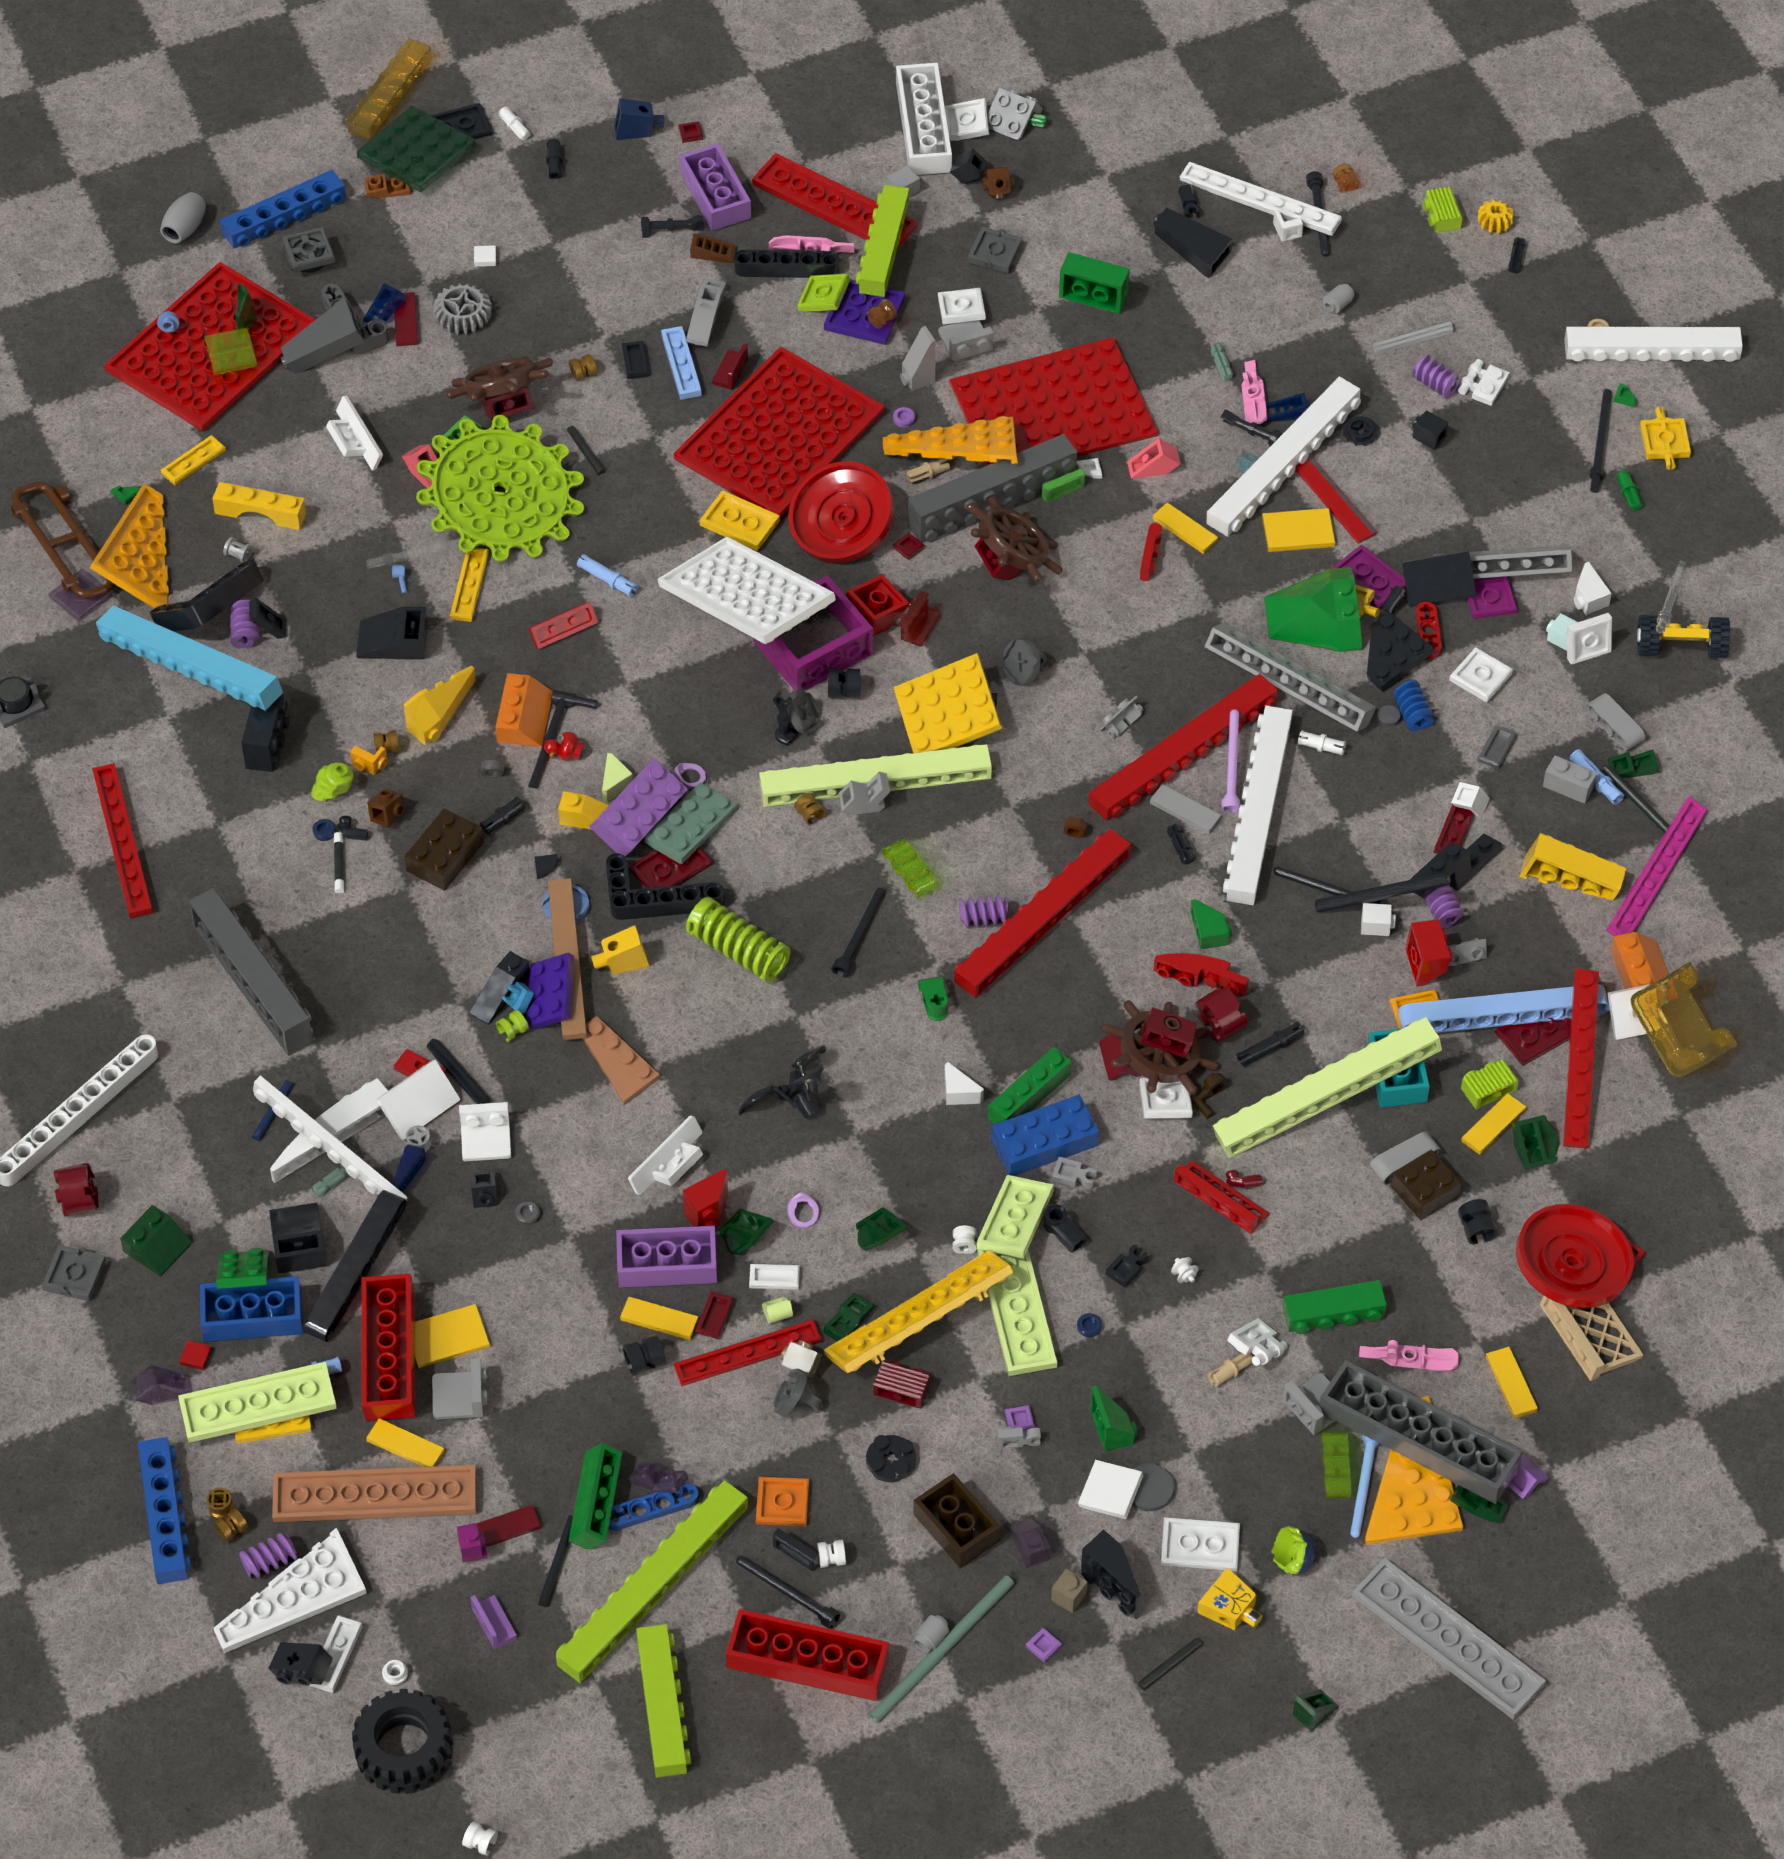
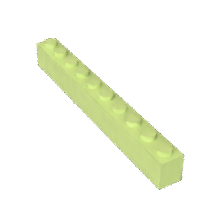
[759,744,992,807]
[1213,1017,1442,1158]

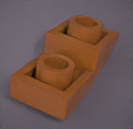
[364,174,411,198]

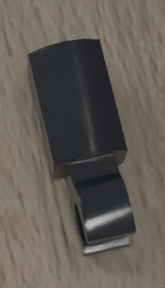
[1178,184,1200,218]

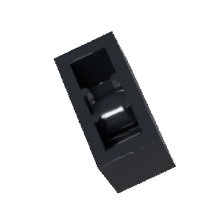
[268,1642,333,1686]

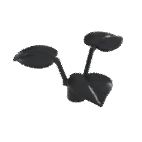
[739,1045,826,1118]

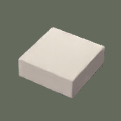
[474,246,496,266]

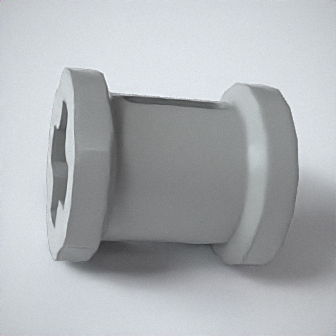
[223,537,253,563]

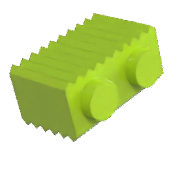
[1422,186,1462,233]
[1461,1059,1519,1109]

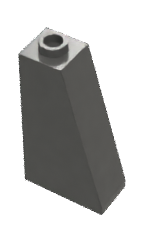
[281,298,365,374]

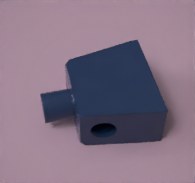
[614,98,664,140]

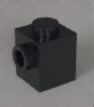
[950,148,987,184]
[1412,410,1448,450]

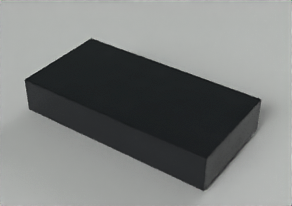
[622,341,649,379]
[773,1528,819,1571]

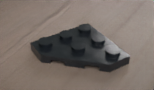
[1367,611,1434,692]

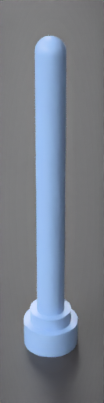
[1350,1435,1379,1538]

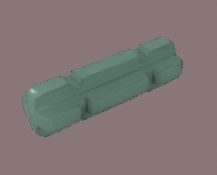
[1211,344,1233,381]
[312,1165,350,1197]

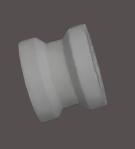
[406,1125,431,1155]

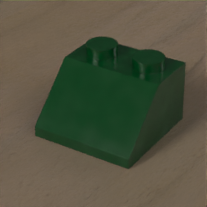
[120,1205,192,1277]

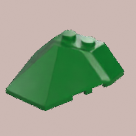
[1264,567,1362,652]

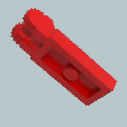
[1140,522,1162,581]

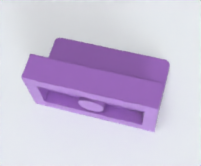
[1508,1445,1549,1499]
[470,1595,517,1649]

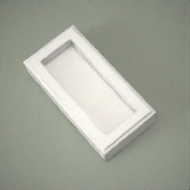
[749,1264,800,1289]

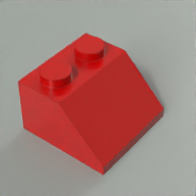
[846,574,910,636]
[1405,919,1453,987]
[682,1168,728,1230]

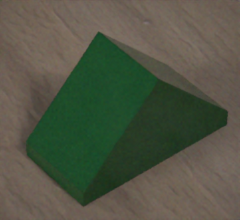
[1293,1689,1339,1732]

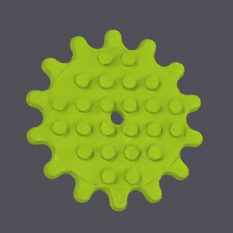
[416,415,584,563]

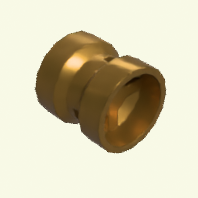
[569,354,597,381]
[373,730,400,753]
[794,793,826,825]
[206,1487,234,1520]
[213,1508,249,1543]

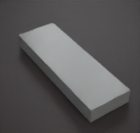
[1150,784,1221,834]

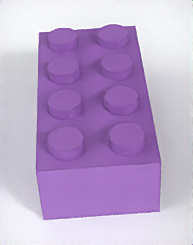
[679,143,751,231]
[589,758,688,856]
[616,1226,717,1288]

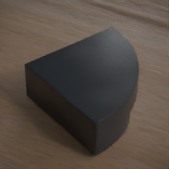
[534,854,558,879]

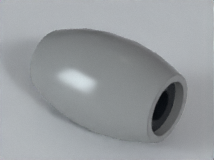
[160,192,206,244]

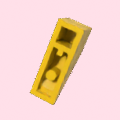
[558,791,609,830]

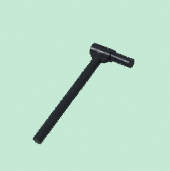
[528,690,598,789]

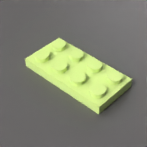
[977,1175,1054,1259]

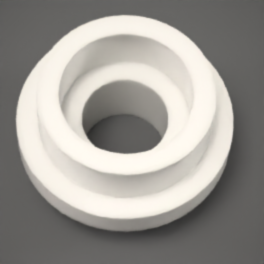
[382,1660,408,1685]

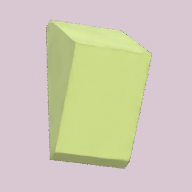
[602,753,633,803]

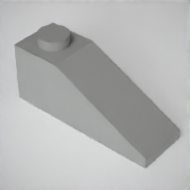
[900,326,936,391]

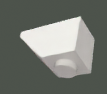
[1574,562,1611,615]

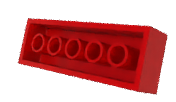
[362,1273,416,1421]
[726,1609,889,1701]

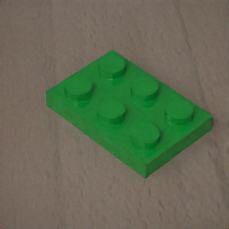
[216,1248,269,1289]

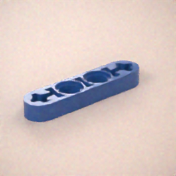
[608,1483,699,1531]

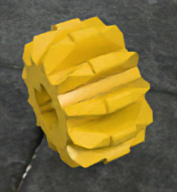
[1477,199,1514,235]

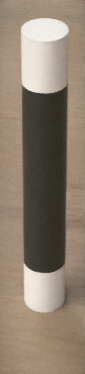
[334,832,344,893]

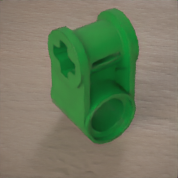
[918,976,948,1021]

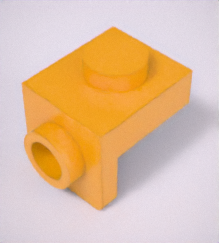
[350,746,388,775]

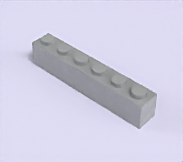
[1433,545,1572,579]

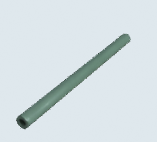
[869,1575,1014,1723]

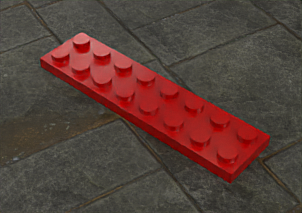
[752,153,917,250]

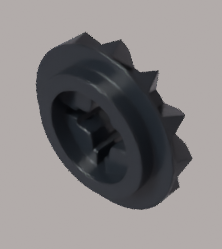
[1343,416,1378,446]

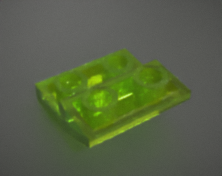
[204,328,257,375]

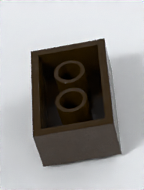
[404,808,484,891]
[913,1473,1001,1568]

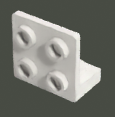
[459,1102,511,1161]

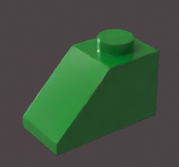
[1190,899,1232,950]

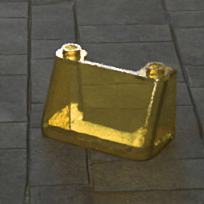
[1631,962,1738,1078]

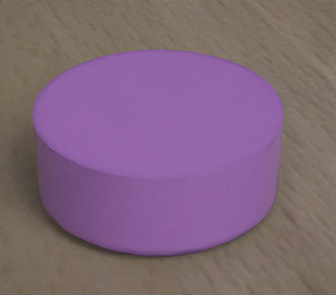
[893,407,915,427]

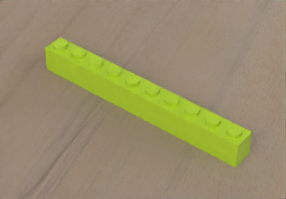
[556,1480,748,1683]

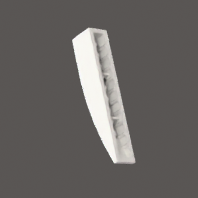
[270,1078,388,1183]

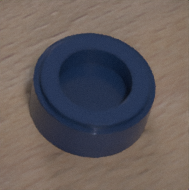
[312,819,336,841]
[1077,1313,1102,1338]

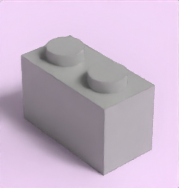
[1543,755,1597,804]

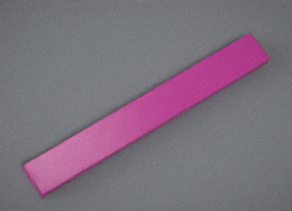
[1606,796,1707,936]

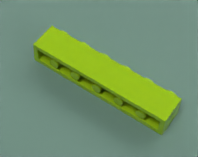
[856,184,909,297]
[636,1624,691,1778]

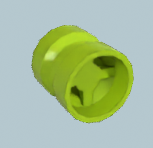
[496,1010,529,1042]

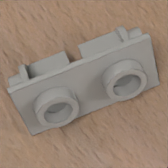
[1099,696,1143,738]
[1447,938,1487,967]

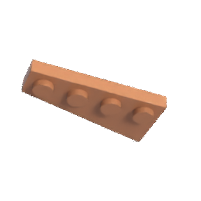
[582,1016,660,1105]

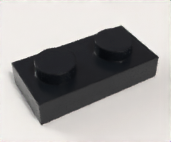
[249,598,286,639]

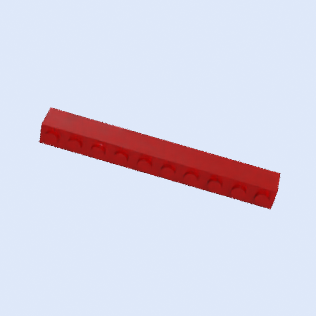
[1088,673,1278,821]
[954,829,1131,998]

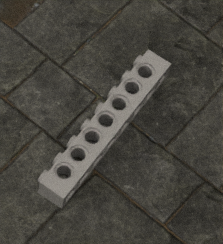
[1205,623,1376,731]

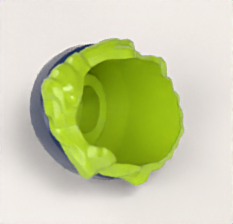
[1271,1526,1316,1576]

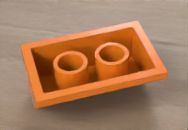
[495,673,553,747]
[1611,932,1678,1003]

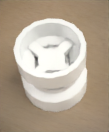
[817,1540,846,1568]
[462,1821,498,1856]

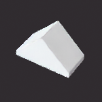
[945,1062,984,1105]

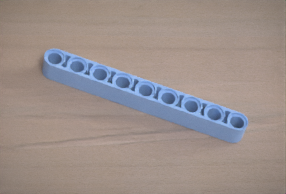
[1398,984,1610,1033]

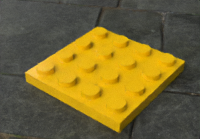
[893,653,1002,753]

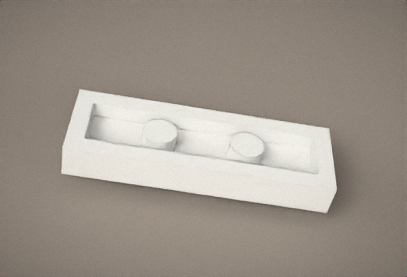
[309,1616,362,1693]

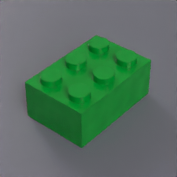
[1059,252,1130,314]

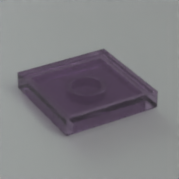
[48,569,113,622]

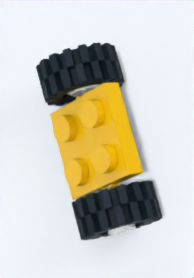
[1637,615,1731,658]

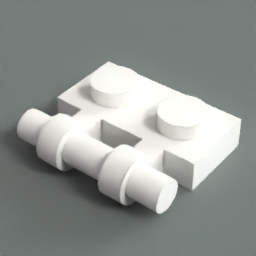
[1458,359,1510,406]
[1227,1318,1288,1366]

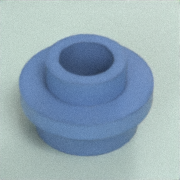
[157,311,179,332]

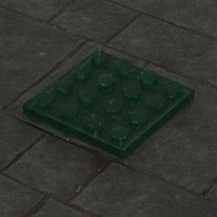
[356,105,476,192]

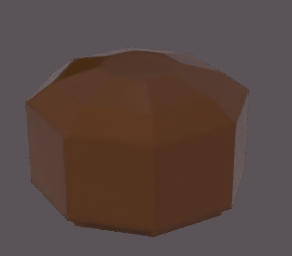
[1064,817,1087,838]

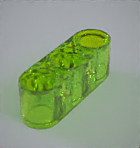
[882,838,938,899]
[1321,1431,1351,1498]

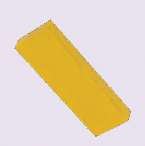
[160,435,226,485]
[1153,502,1218,554]
[1461,1093,1526,1155]
[620,1297,698,1340]
[1486,1347,1538,1419]
[366,1419,445,1467]

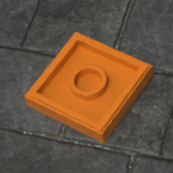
[756,1477,809,1526]

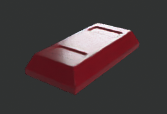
[695,1291,734,1339]

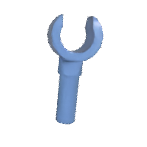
[392,565,407,594]

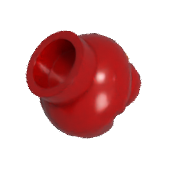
[544,732,584,761]

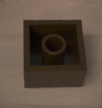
[1391,1149,1461,1221]

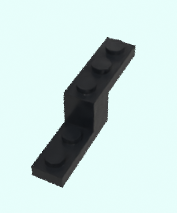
[1410,833,1502,899]

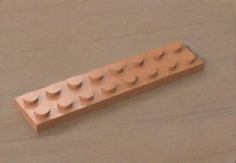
[272,1465,476,1522]

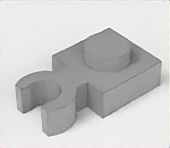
[1052,1157,1097,1189]
[997,1426,1041,1449]

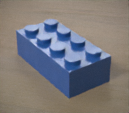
[991,1094,1099,1176]
[200,1276,303,1342]

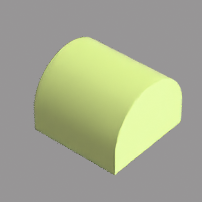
[762,1296,793,1324]

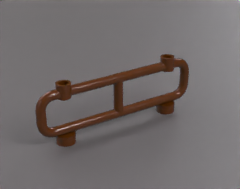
[11,482,115,599]

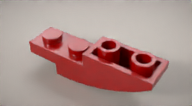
[1153,953,1249,997]

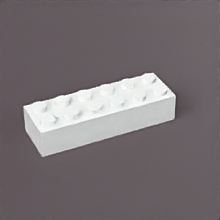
[896,63,952,175]

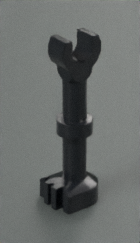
[641,215,704,238]
[1221,409,1283,447]
[773,692,797,746]

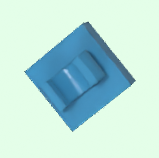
[502,981,534,1014]

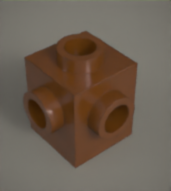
[982,167,1014,199]
[367,789,405,827]

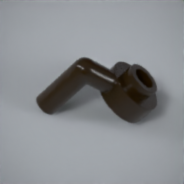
[1192,1073,1228,1119]

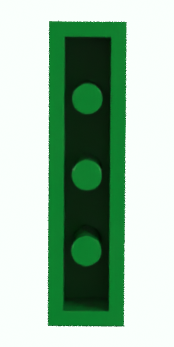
[988,1047,1071,1124]
[1282,1280,1387,1334]
[568,1443,622,1550]

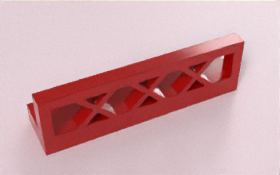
[1174,1160,1269,1234]

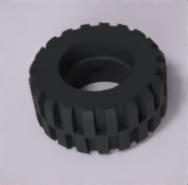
[352,1689,454,1794]

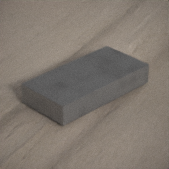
[1477,725,1517,769]

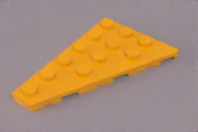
[883,416,1018,464]
[89,483,169,608]
[1365,1396,1463,1545]

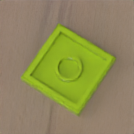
[797,274,850,312]

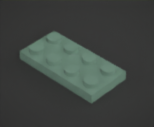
[644,782,737,865]

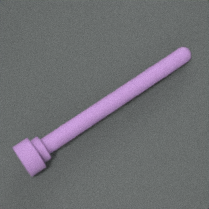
[1221,709,1240,812]

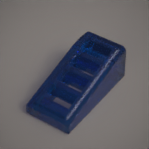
[363,283,406,323]
[1266,392,1309,422]
[393,1144,426,1193]

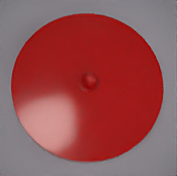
[788,461,894,564]
[1515,1204,1634,1308]

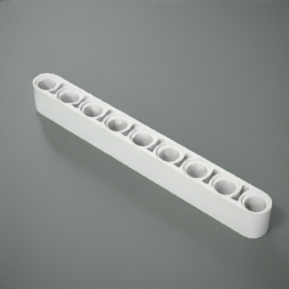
[0,1034,158,1186]

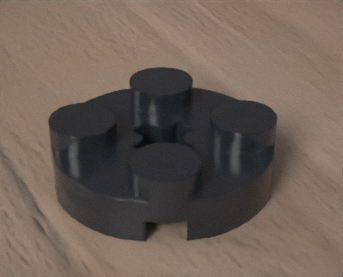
[866,1435,916,1483]

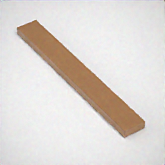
[548,878,587,1040]

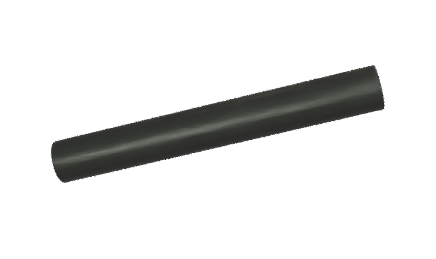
[567,426,606,476]
[1137,1638,1202,1690]

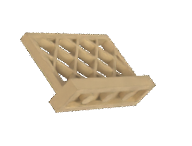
[1540,1296,1643,1381]

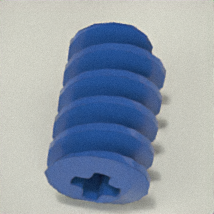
[1394,680,1434,731]

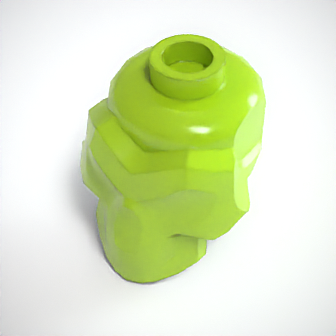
[311,762,354,801]

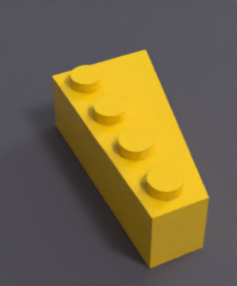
[1519,833,1626,900]

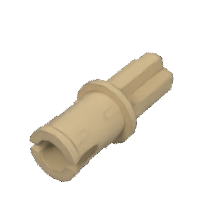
[906,458,950,483]
[1208,1353,1253,1387]

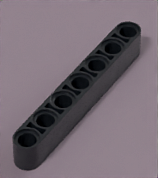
[303,1190,407,1342]

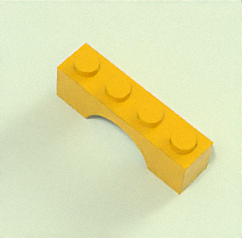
[212,482,306,530]

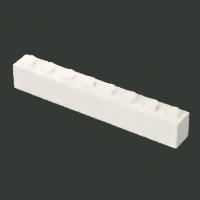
[1564,327,1742,362]

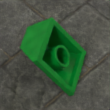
[1090,1386,1137,1452]

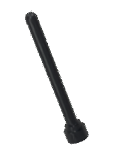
[1306,171,1330,257]
[1273,866,1381,907]
[831,887,885,978]
[736,1556,841,1629]

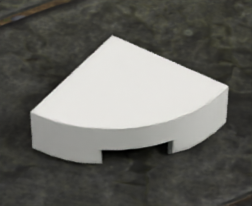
[1077,458,1102,479]

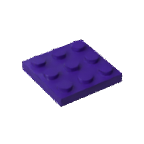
[824,279,905,345]

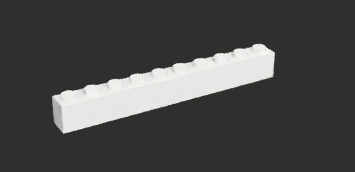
[1207,377,1361,537]
[1223,706,1292,905]

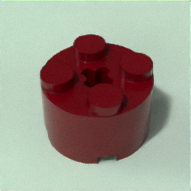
[1195,986,1248,1043]
[54,1163,99,1217]

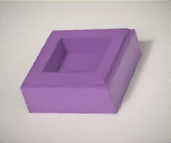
[1005,1405,1035,1431]
[1026,1628,1062,1663]

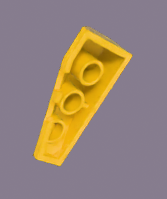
[403,666,476,745]

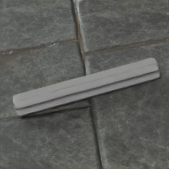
[1372,321,1454,355]

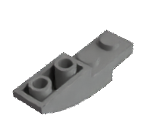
[686,278,726,346]

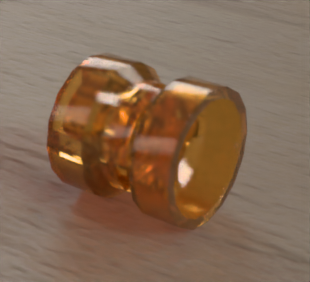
[1332,164,1359,193]
[867,299,897,329]

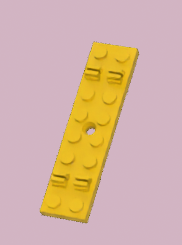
[824,1250,1013,1374]

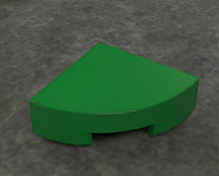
[1613,383,1636,408]
[111,486,140,505]

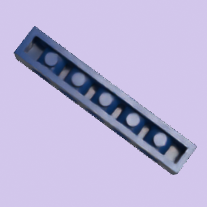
[220,169,346,249]
[138,1437,192,1585]

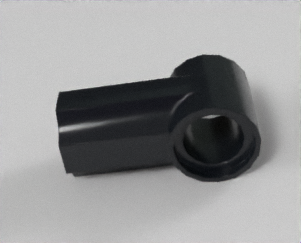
[1044,1204,1087,1253]

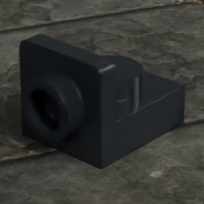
[471,1170,498,1208]

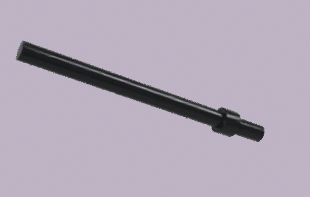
[1590,389,1612,493]

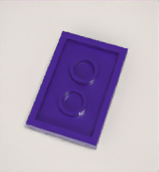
[527,953,574,1029]

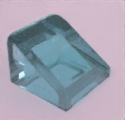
[1233,452,1259,474]

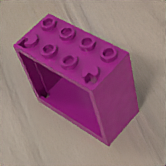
[753,575,873,691]

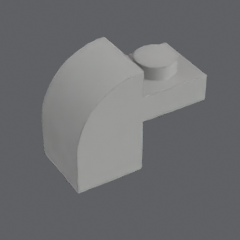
[839,771,890,815]

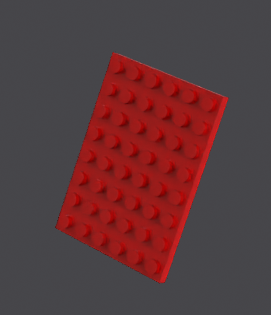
[104,262,316,432]
[949,337,1158,466]
[673,346,885,519]

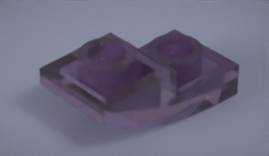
[629,1462,688,1493]

